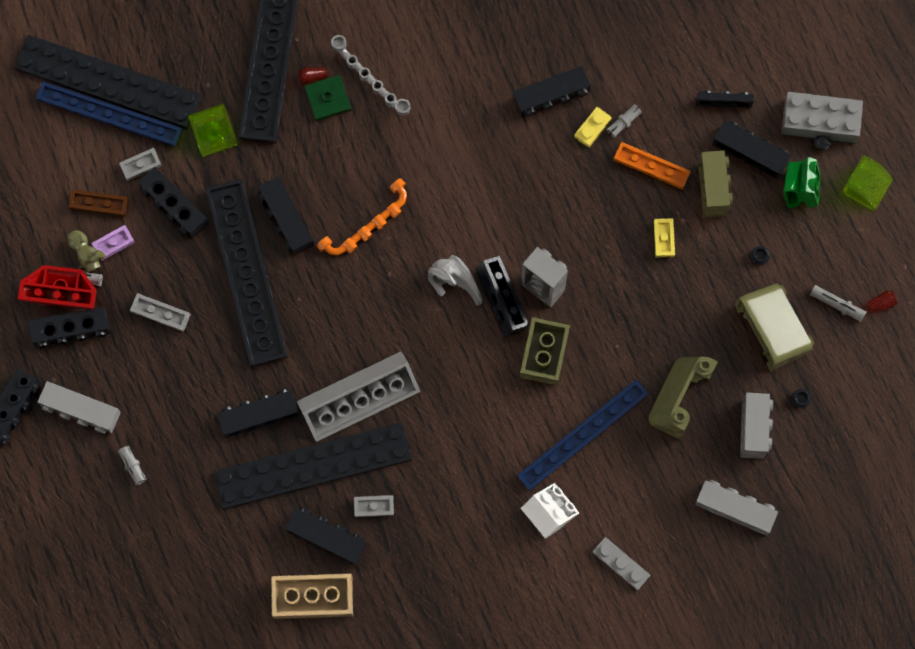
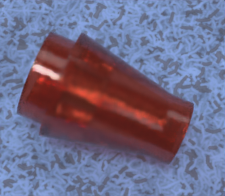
[299,67,328,85]
[867,290,898,312]

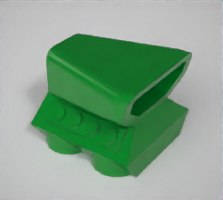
[784,157,820,208]

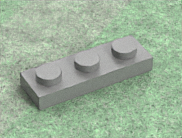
[130,293,191,332]
[592,537,650,591]

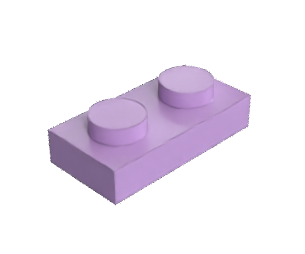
[92,225,135,261]

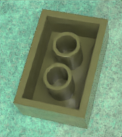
[698,151,733,218]
[520,317,570,385]

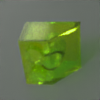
[188,104,238,157]
[842,155,893,211]

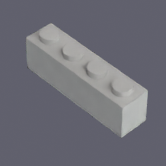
[38,381,121,434]
[695,480,778,536]

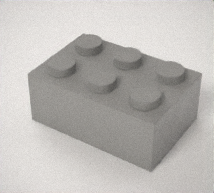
[740,393,773,459]

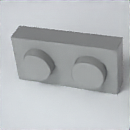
[119,148,162,181]
[354,495,394,518]

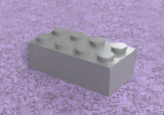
[781,92,863,143]
[521,247,568,308]

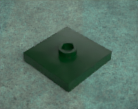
[305,75,351,121]

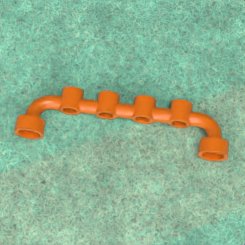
[316,178,407,255]

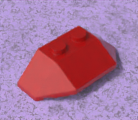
[18,265,97,310]

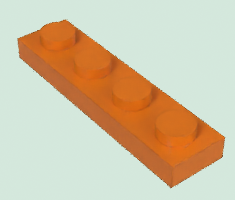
[613,142,691,190]

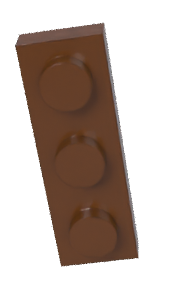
[69,189,129,217]

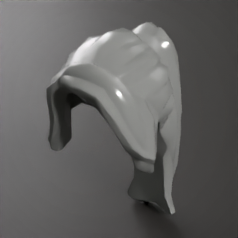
[428,255,483,306]

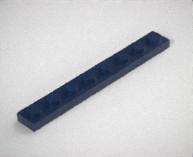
[36,81,182,147]
[517,379,649,491]

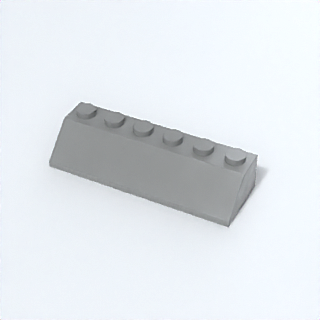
[297,352,420,442]

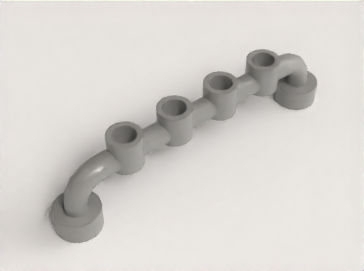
[331,35,410,115]

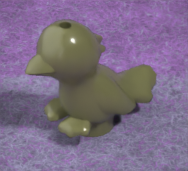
[67,230,106,272]

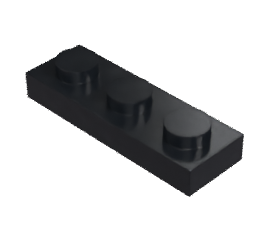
[696,90,754,108]

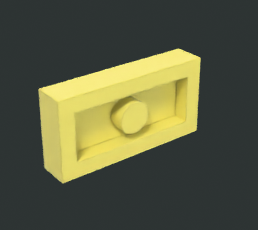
[574,107,612,148]
[654,219,675,258]

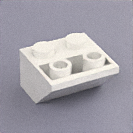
[521,483,579,539]

